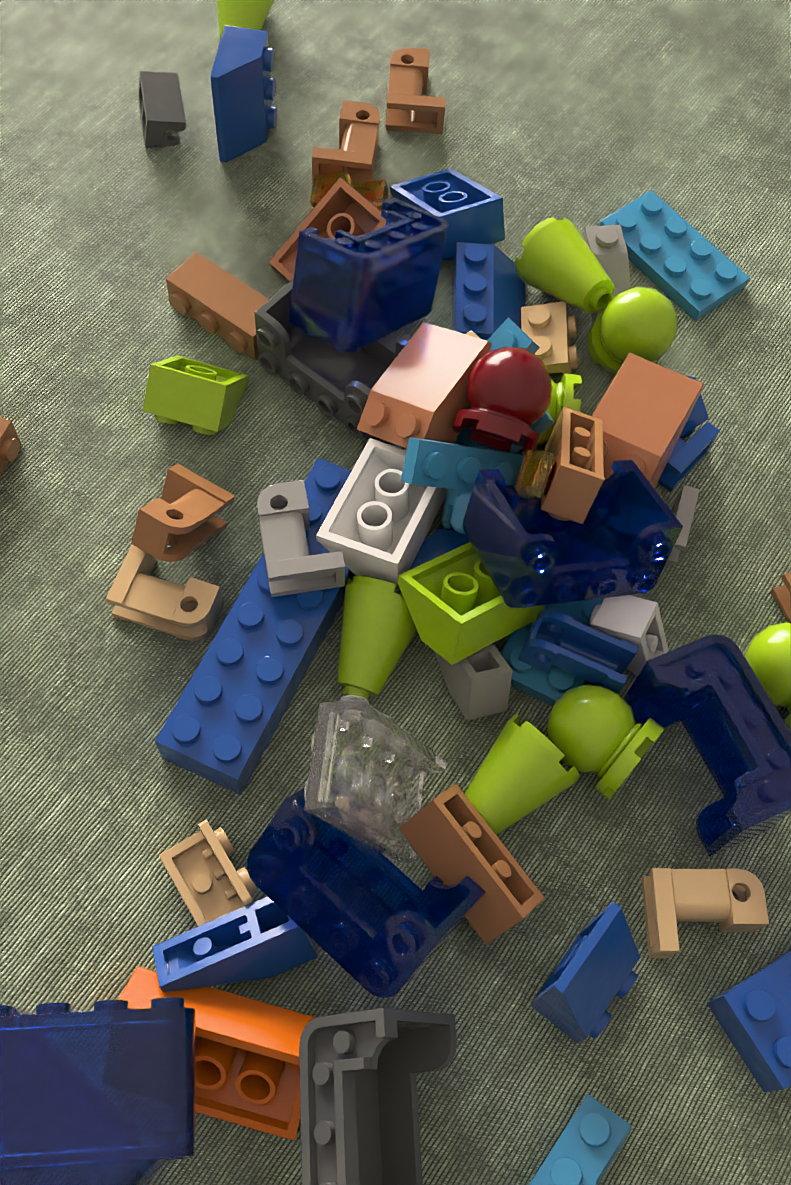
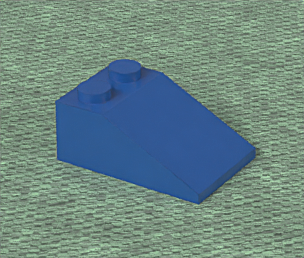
[390,168,505,260]
[530,902,640,1043]
[707,949,791,1092]

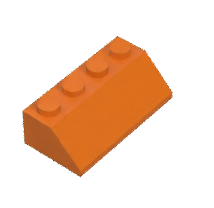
[102,966,317,1141]

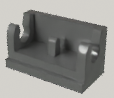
[138,71,186,148]

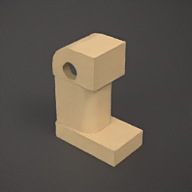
[106,545,224,641]
[641,868,769,958]

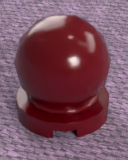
[452,347,553,455]

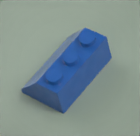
[210,25,278,162]
[451,242,525,341]

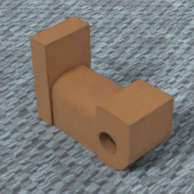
[386,48,446,134]
[312,100,380,191]
[131,463,235,562]

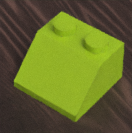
[142,355,250,435]

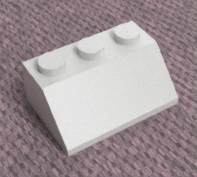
[316,438,447,591]

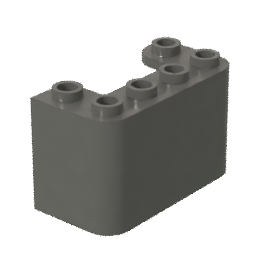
[254,257,412,440]
[299,1008,457,1185]

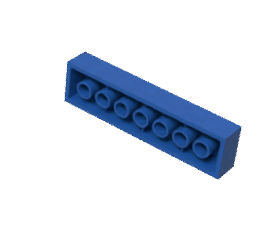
[155,458,356,795]

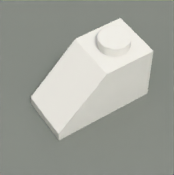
[590,590,668,684]

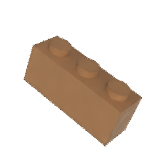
[166,252,269,360]
[541,406,604,524]
[398,784,544,945]

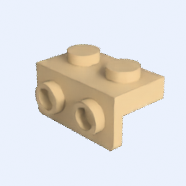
[521,301,579,374]
[159,820,258,926]

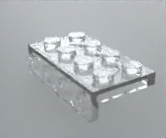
[304,695,446,863]

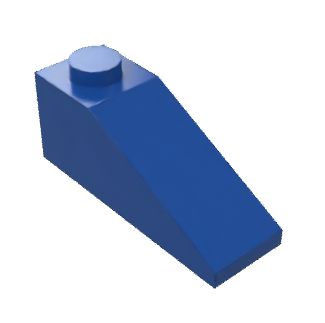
[152,887,318,992]

